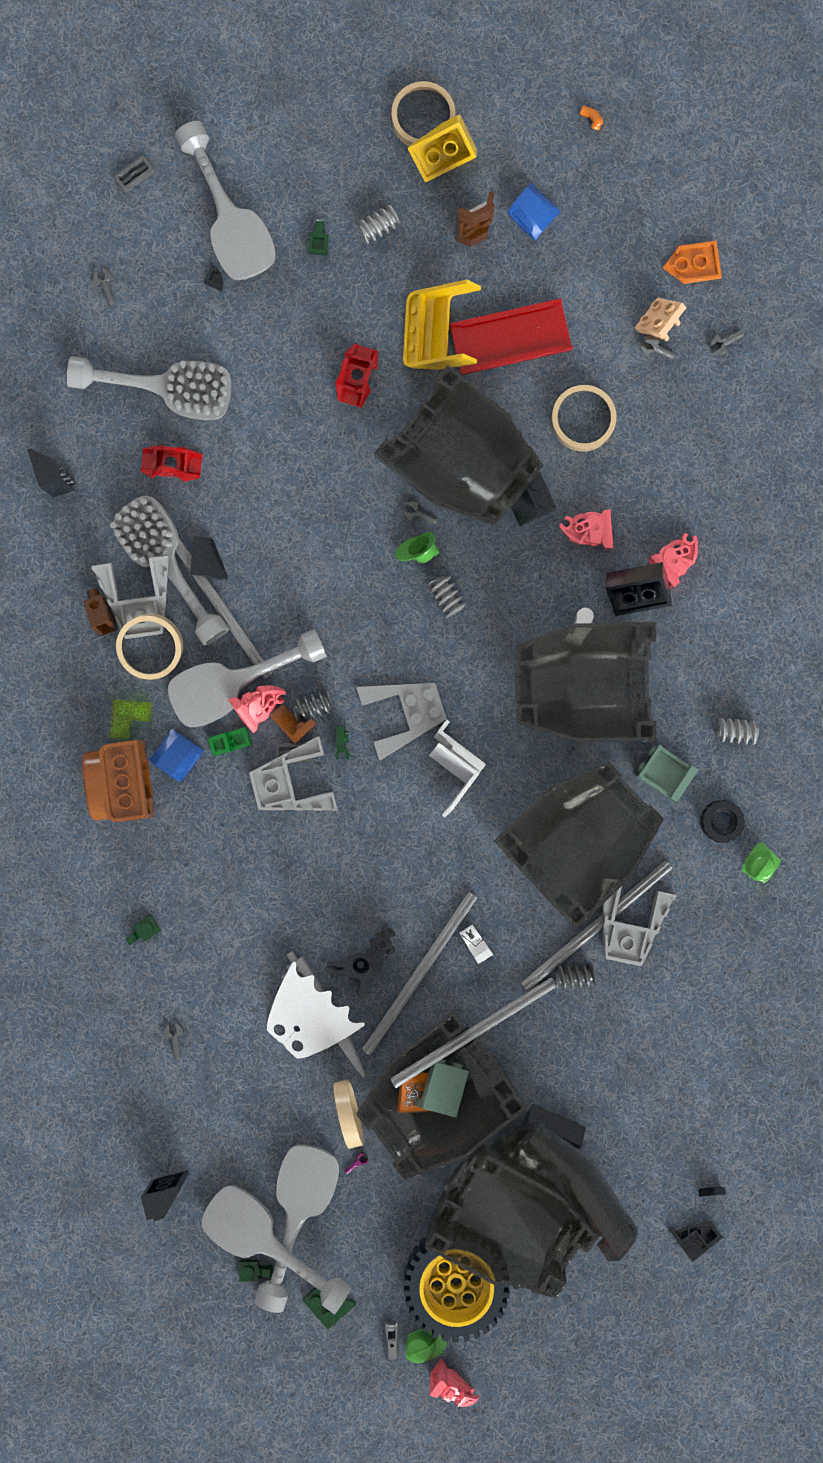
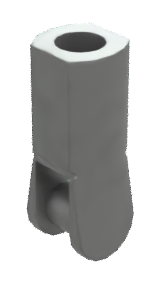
[385,1321,399,1359]

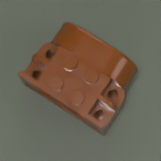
[82,740,156,822]

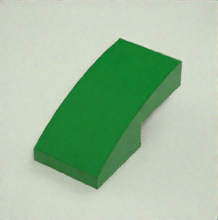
[208,727,253,756]

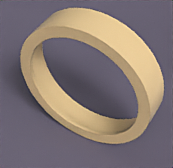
[392,81,455,146]
[551,385,616,452]
[116,613,183,680]
[333,1079,364,1149]

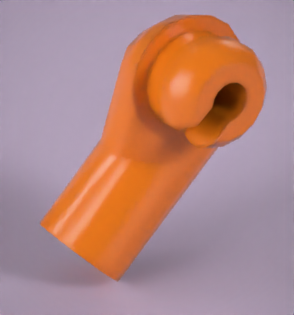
[580,105,603,130]

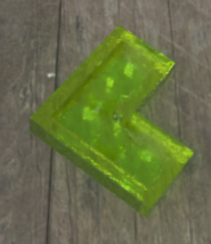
[109,699,152,739]

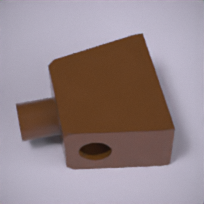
[84,588,118,636]

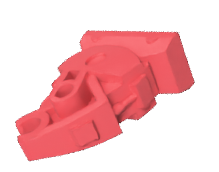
[559,509,613,550]
[647,533,698,590]
[228,685,286,734]
[430,1358,480,1407]

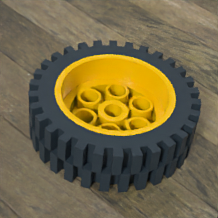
[404,1226,510,1343]

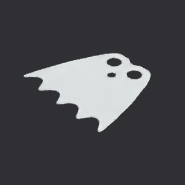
[267,962,365,1058]

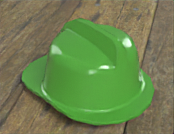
[395,532,439,563]
[742,842,781,883]
[406,1328,447,1363]

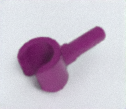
[345,1152,369,1174]

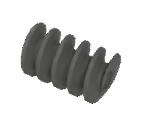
[292,689,334,723]
[555,963,596,991]

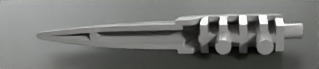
[281,951,365,1077]

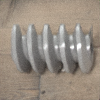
[358,205,400,245]
[428,576,466,618]
[716,717,759,745]

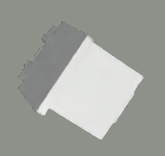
[429,720,486,817]

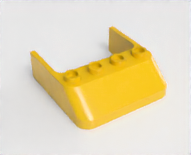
[403,280,481,370]

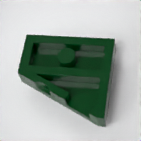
[303,1287,356,1330]

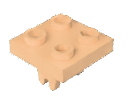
[635,298,686,341]

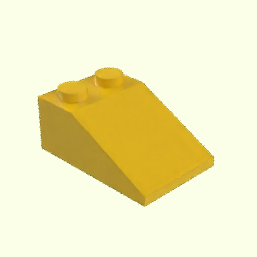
[408,114,477,183]

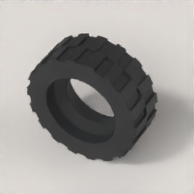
[700,800,745,843]

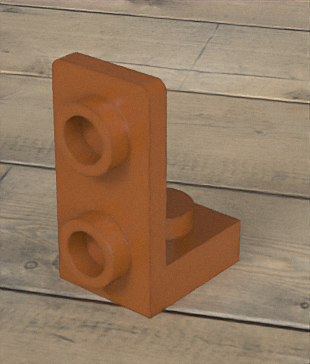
[270,705,316,744]

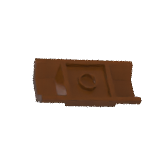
[455,191,495,247]

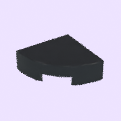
[204,265,223,292]
[698,1187,726,1197]

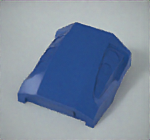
[507,183,560,241]
[149,729,204,782]

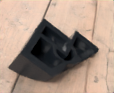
[190,536,228,580]
[669,1221,723,1263]

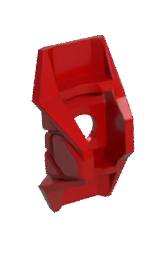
[335,343,378,408]
[140,444,203,482]

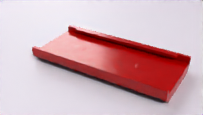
[450,298,573,375]

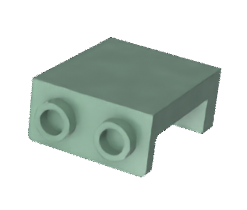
[636,744,698,802]
[414,1059,469,1117]

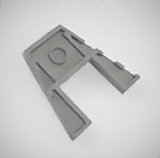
[91,555,169,639]
[356,683,446,760]
[249,736,338,811]
[602,879,676,966]

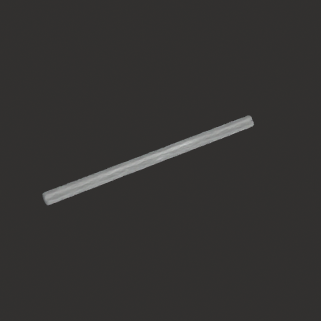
[175,538,272,679]
[522,861,672,991]
[363,892,477,1055]
[391,978,556,1088]

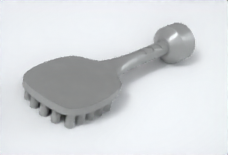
[175,121,276,280]
[67,356,231,420]
[110,496,229,646]
[168,629,327,727]
[254,1144,339,1313]
[202,1185,353,1315]

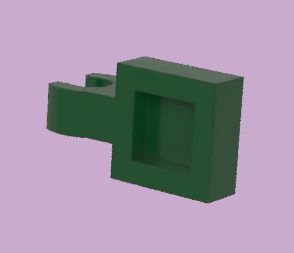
[308,220,329,256]
[335,727,350,760]
[126,914,161,945]
[239,1260,273,1282]

